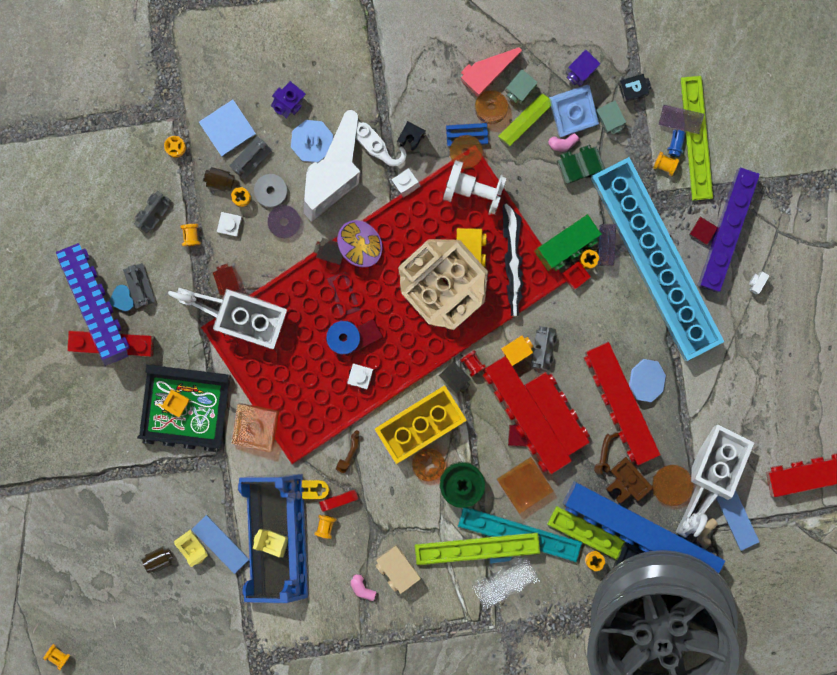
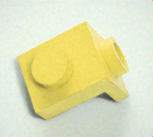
[174,529,207,567]
[253,529,288,558]

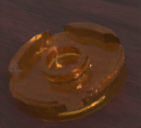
[652,465,694,506]

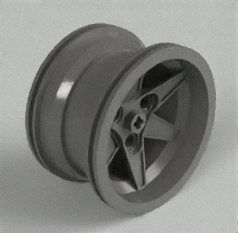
[587,550,739,675]

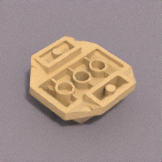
[398,239,488,330]

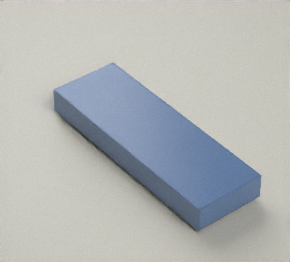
[716,490,759,551]
[191,515,249,574]

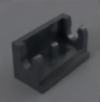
[397,121,426,151]

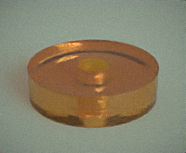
[475,90,508,124]
[450,135,483,169]

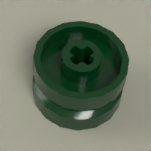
[439,461,485,508]

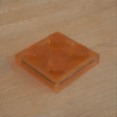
[231,403,279,452]
[497,456,553,514]

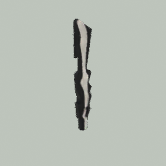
[503,204,523,316]

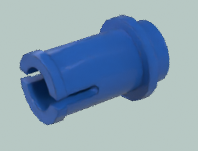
[667,130,686,157]

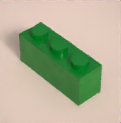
[534,214,601,271]

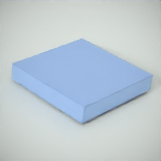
[549,85,599,137]
[199,100,256,157]

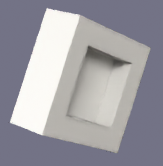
[392,168,420,197]
[217,212,242,237]
[749,272,769,294]
[347,364,373,389]

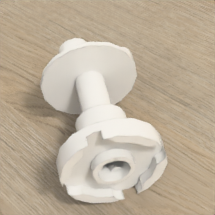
[443,160,506,214]

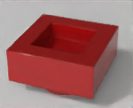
[561,261,591,290]

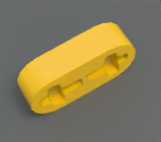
[297,480,329,499]

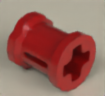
[460,350,486,377]

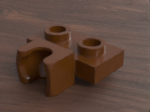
[606,456,653,504]

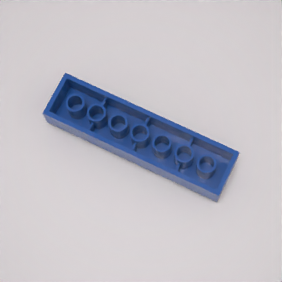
[563,481,725,573]

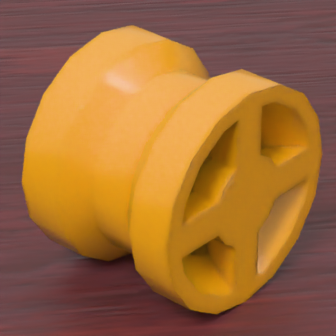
[164,136,186,158]

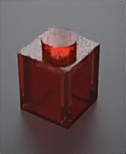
[212,264,241,296]

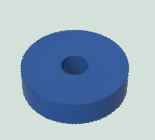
[327,321,360,354]

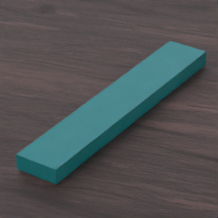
[458,507,582,562]

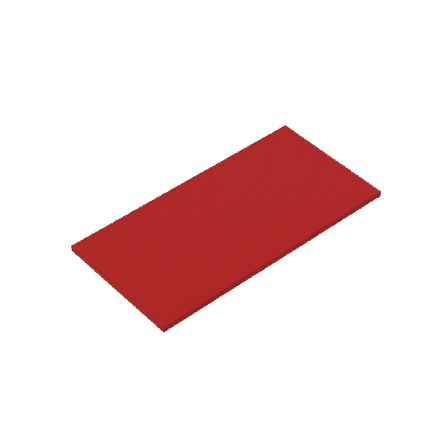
[201,145,566,464]

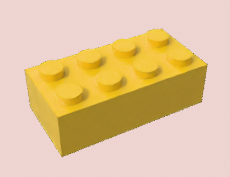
[374,385,467,464]

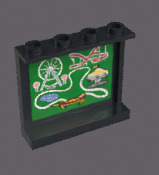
[137,364,230,452]

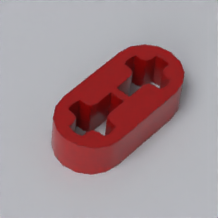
[318,489,359,512]

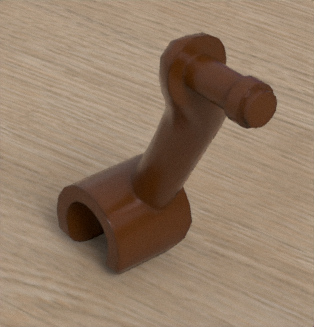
[335,430,360,473]
[594,432,619,475]

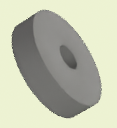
[254,174,287,207]

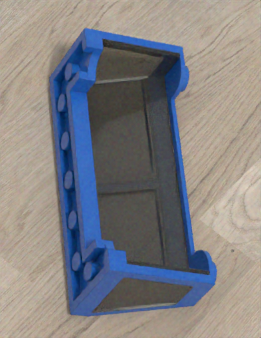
[238,474,308,603]

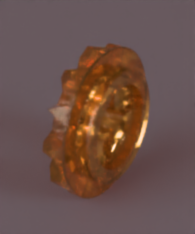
[412,448,445,481]

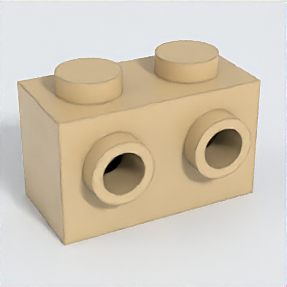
[375,544,421,594]

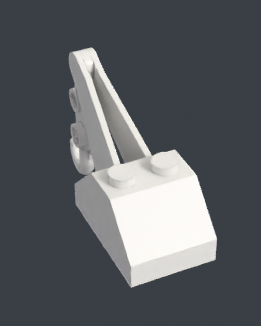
[304,110,406,222]
[168,288,287,349]
[676,424,754,538]

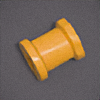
[653,151,679,176]
[231,187,251,207]
[180,224,200,247]
[579,249,599,269]
[314,514,337,539]
[585,551,605,571]
[43,644,71,670]

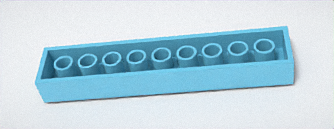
[591,157,724,361]

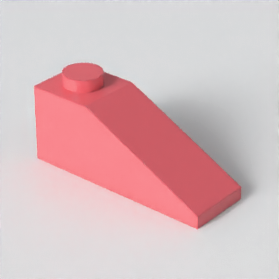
[461,47,522,97]

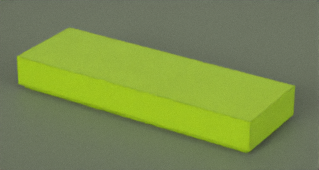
[498,93,551,146]

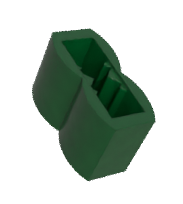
[557,145,605,185]

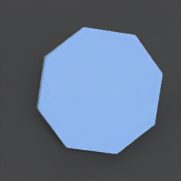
[291,120,333,162]
[629,359,666,402]

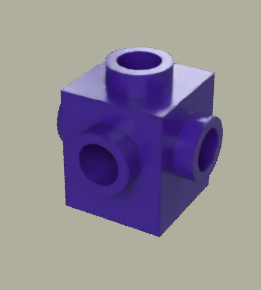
[271,81,306,119]

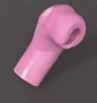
[548,133,580,152]
[351,574,376,601]

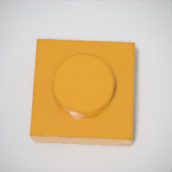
[161,389,190,417]

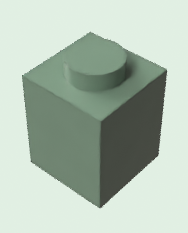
[505,69,538,103]
[596,101,626,135]

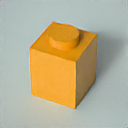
[501,335,534,366]

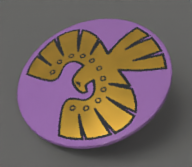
[337,220,382,267]

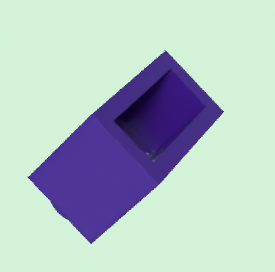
[566,49,601,87]

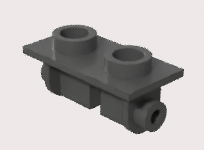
[230,136,272,180]
[134,191,171,233]
[123,263,155,308]
[531,326,557,370]

